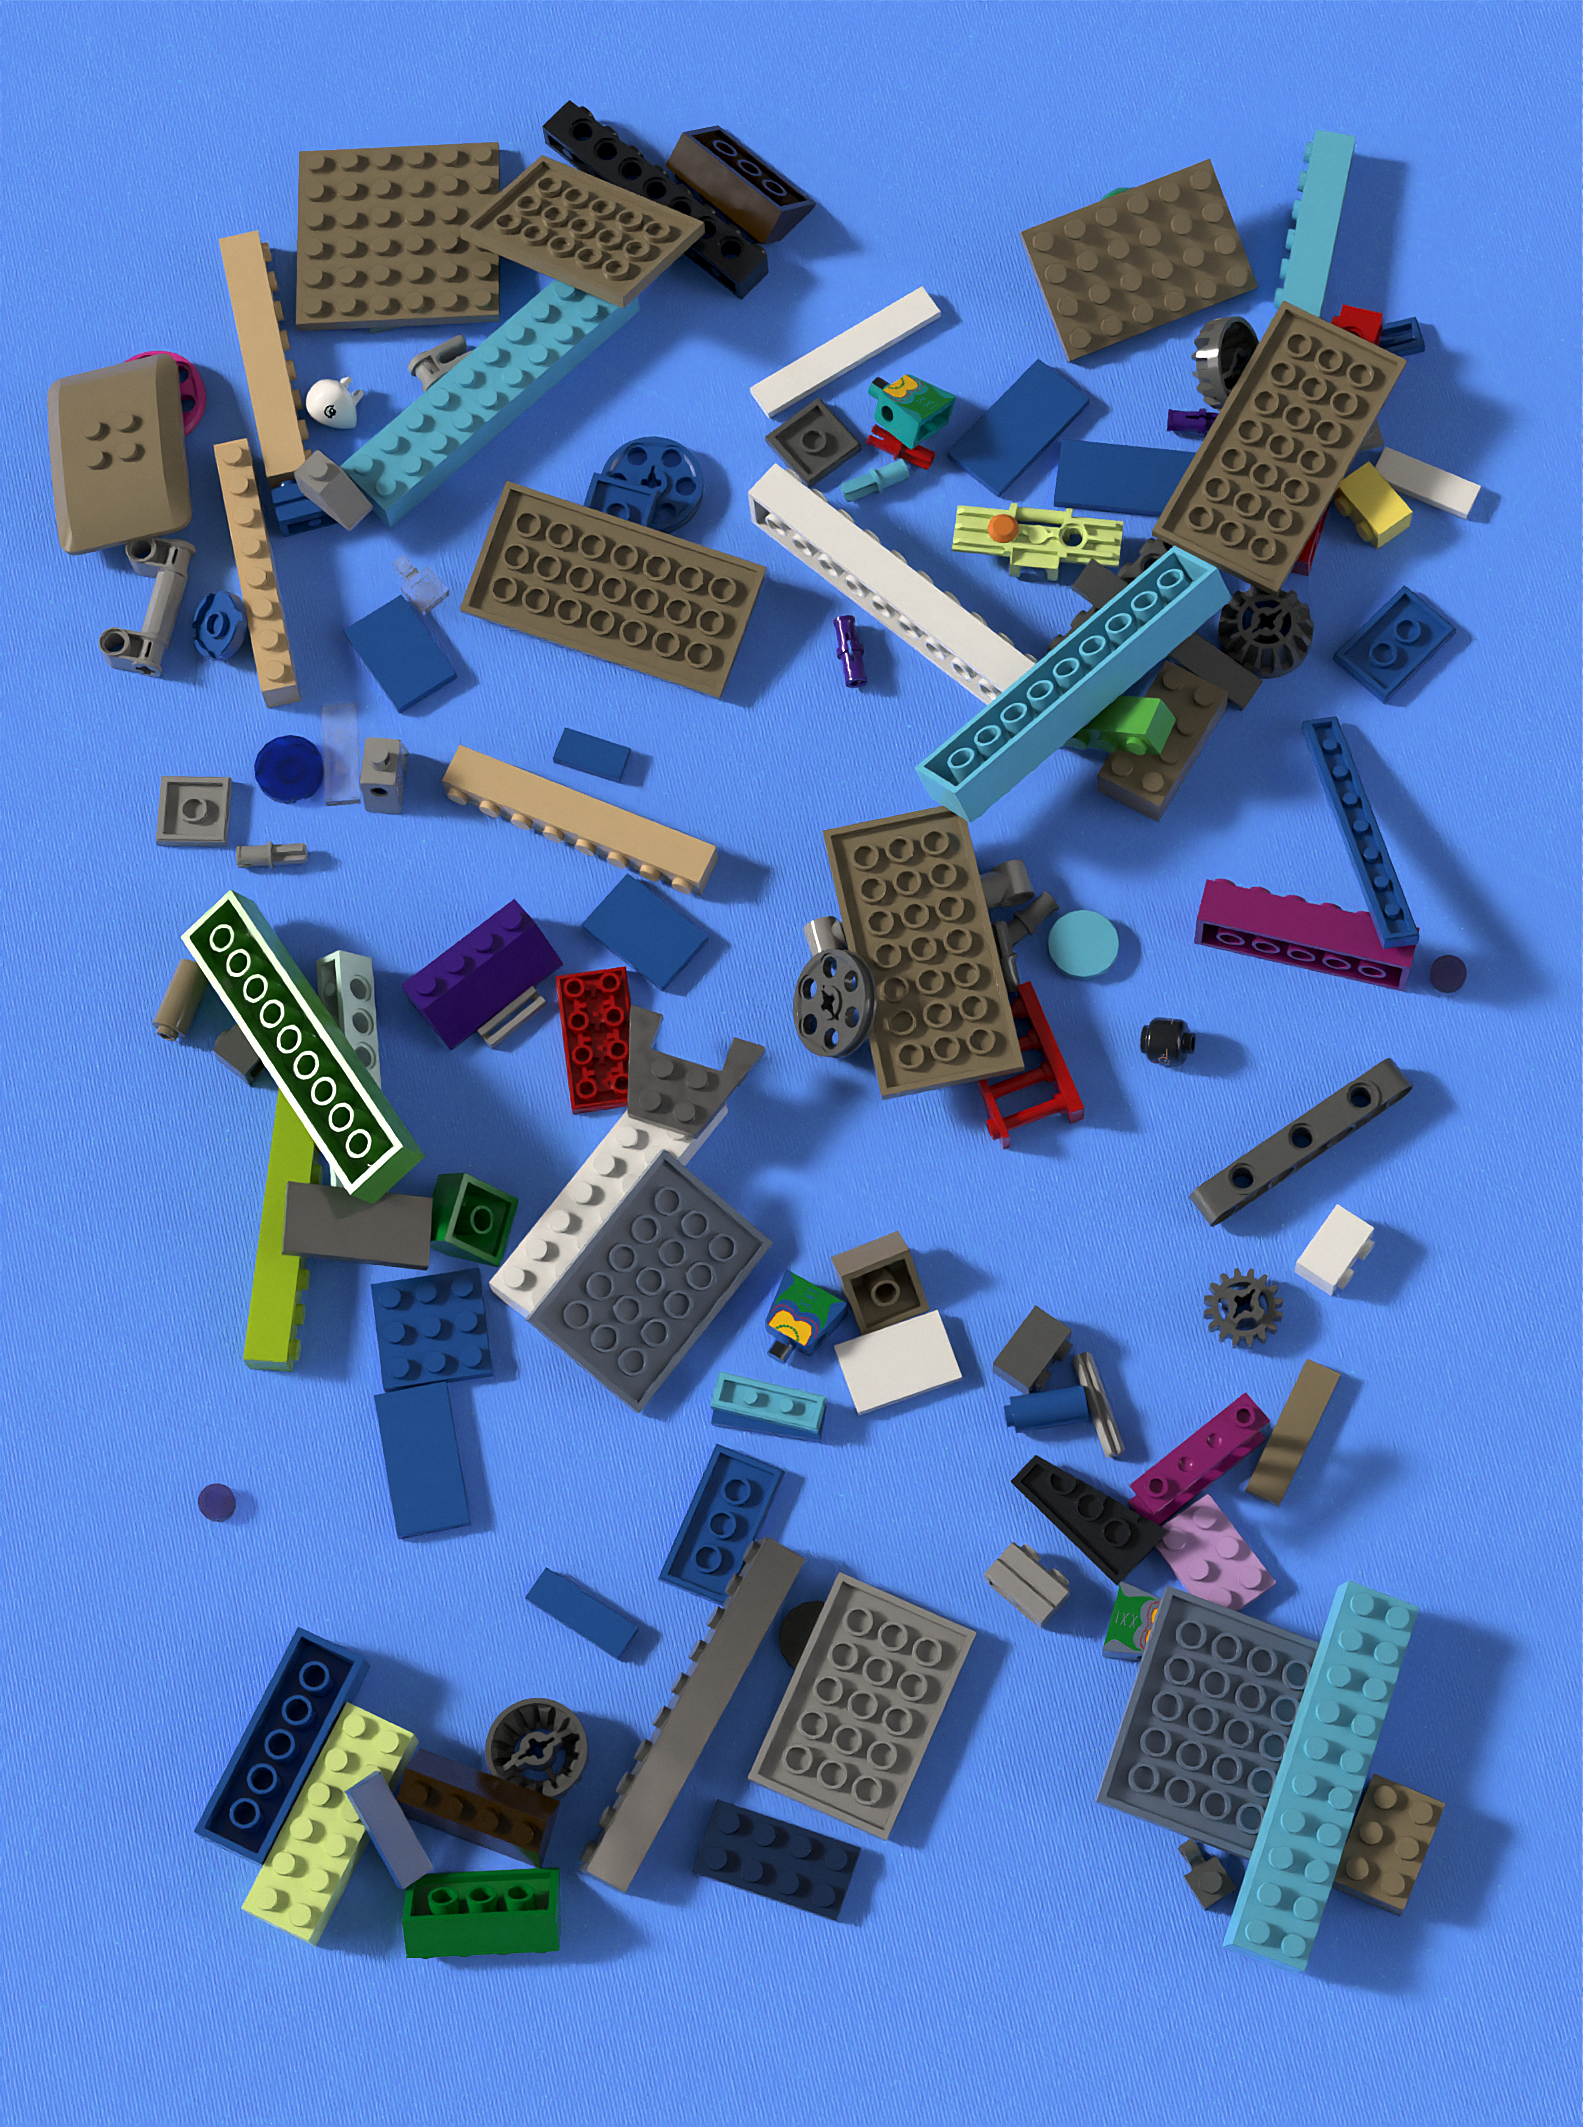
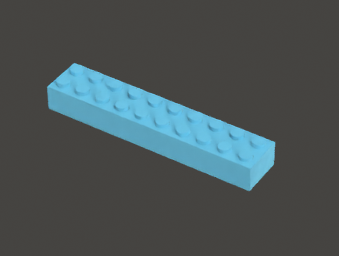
[339,279,640,528]
[914,545,1232,823]
[1222,1580,1420,1974]

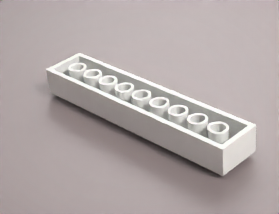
[748,463,1038,705]

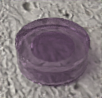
[1430,955,1467,993]
[198,1483,236,1522]

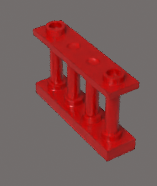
[975,981,1084,1150]

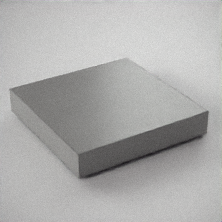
[156,776,233,847]

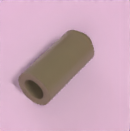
[152,959,210,1042]

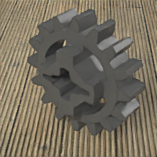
[1203,1268,1283,1349]

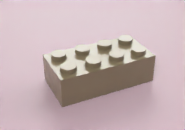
[1097,660,1228,822]

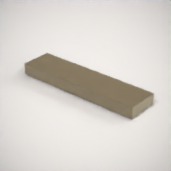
[1245,1359,1341,1507]

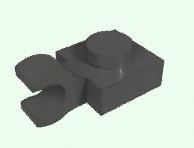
[1177,1839,1237,1910]

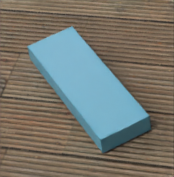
[710,1371,827,1434]

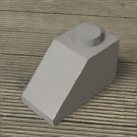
[294,449,373,532]

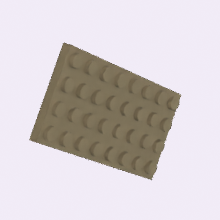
[1152,301,1407,597]
[459,480,768,700]
[822,805,1024,1101]

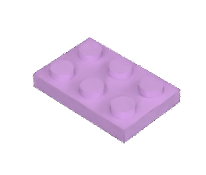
[1155,1493,1276,1612]

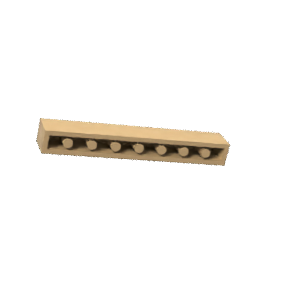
[219,230,312,489]
[213,438,301,708]
[442,745,718,895]

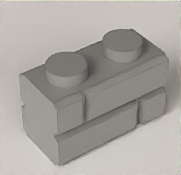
[984,1541,1070,1629]

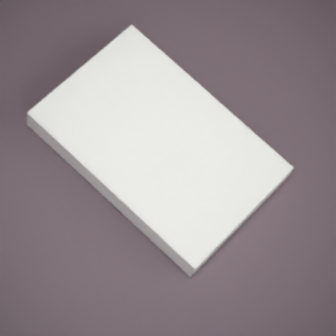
[834,1310,963,1416]

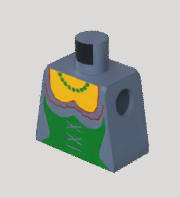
[1102,1581,1161,1661]

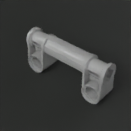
[98,537,196,677]

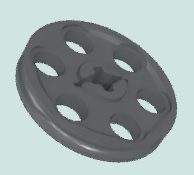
[793,949,877,1058]

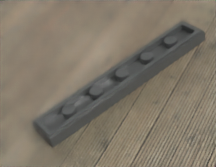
[1070,558,1263,711]

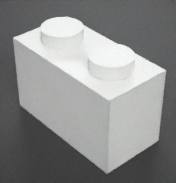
[1294,1204,1375,1296]

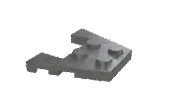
[627,1005,766,1139]

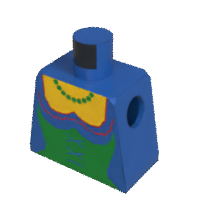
[765,1269,848,1365]

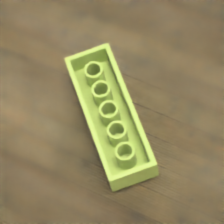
[241,1702,419,1947]

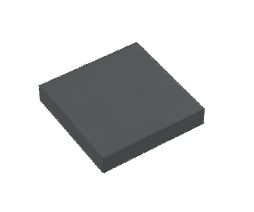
[765,397,862,489]

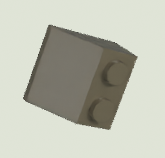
[830,1231,930,1336]

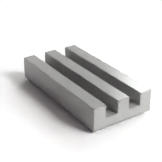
[477,986,547,1049]

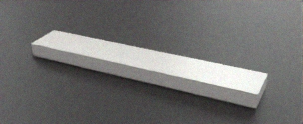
[750,286,941,419]

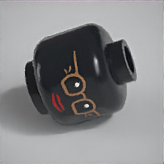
[1140,1017,1196,1066]

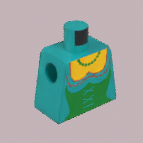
[868,374,956,450]

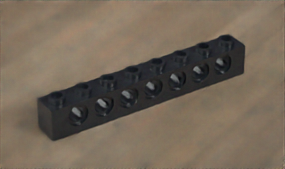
[542,100,769,300]

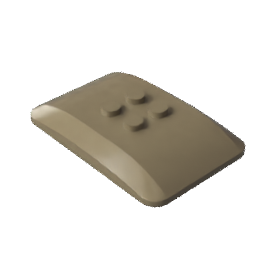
[47,354,192,556]

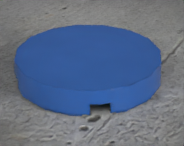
[192,590,247,660]

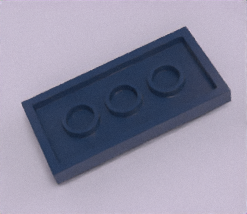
[692,1799,861,1923]

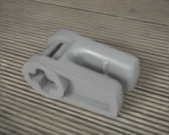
[407,334,472,393]

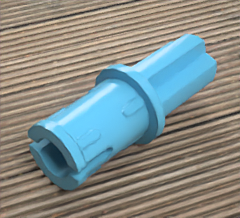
[841,458,910,502]

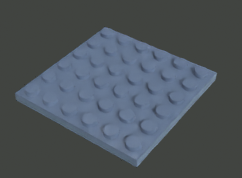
[1094,1586,1319,1861]

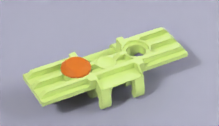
[952,503,1124,581]

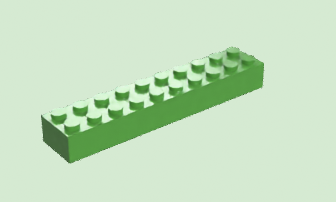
[181,889,425,1204]

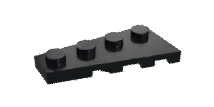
[1010,1455,1170,1586]

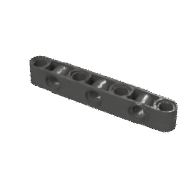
[1189,1058,1413,1227]

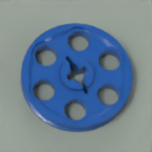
[601,436,704,534]

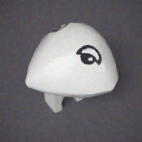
[305,376,364,429]

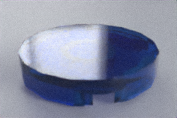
[254,735,325,804]

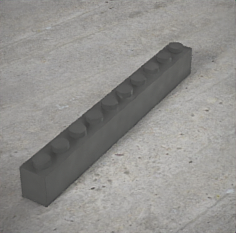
[579,1537,806,1893]

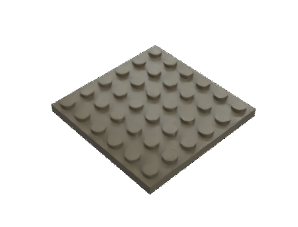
[296,142,500,331]

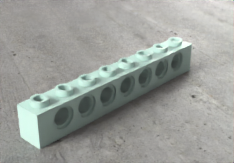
[316,950,389,1193]

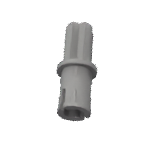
[236,841,308,869]

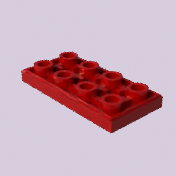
[555,966,631,1114]

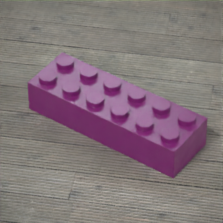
[1194,878,1420,992]

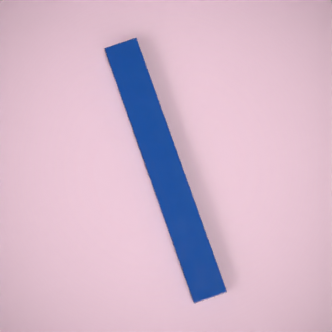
[1301,716,1420,949]

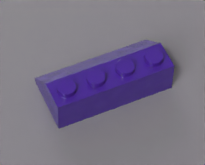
[402,898,563,1051]

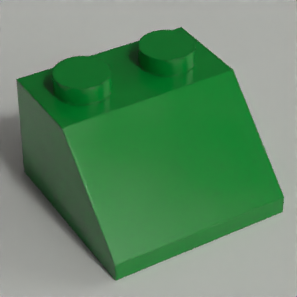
[430,1172,519,1267]

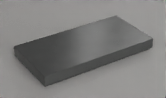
[281,1181,433,1271]

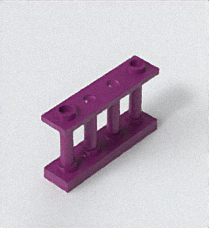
[1127,1392,1270,1526]

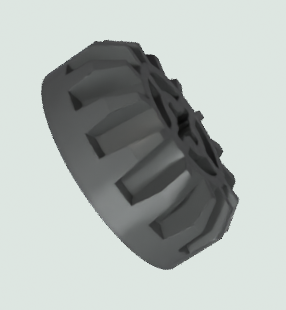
[1191,316,1259,412]
[1218,585,1314,679]
[485,1698,589,1799]

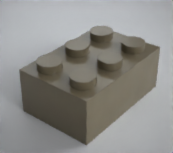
[1331,1774,1446,1916]

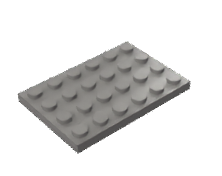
[747,1572,977,1842]

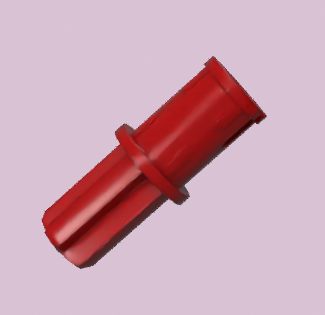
[866,424,935,470]

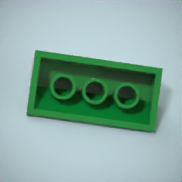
[402,1867,561,1959]

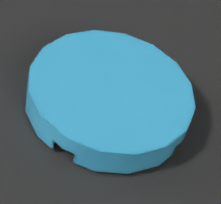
[1048,910,1119,981]

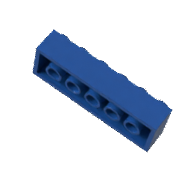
[194,1627,371,1868]

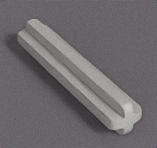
[1072,1352,1125,1458]

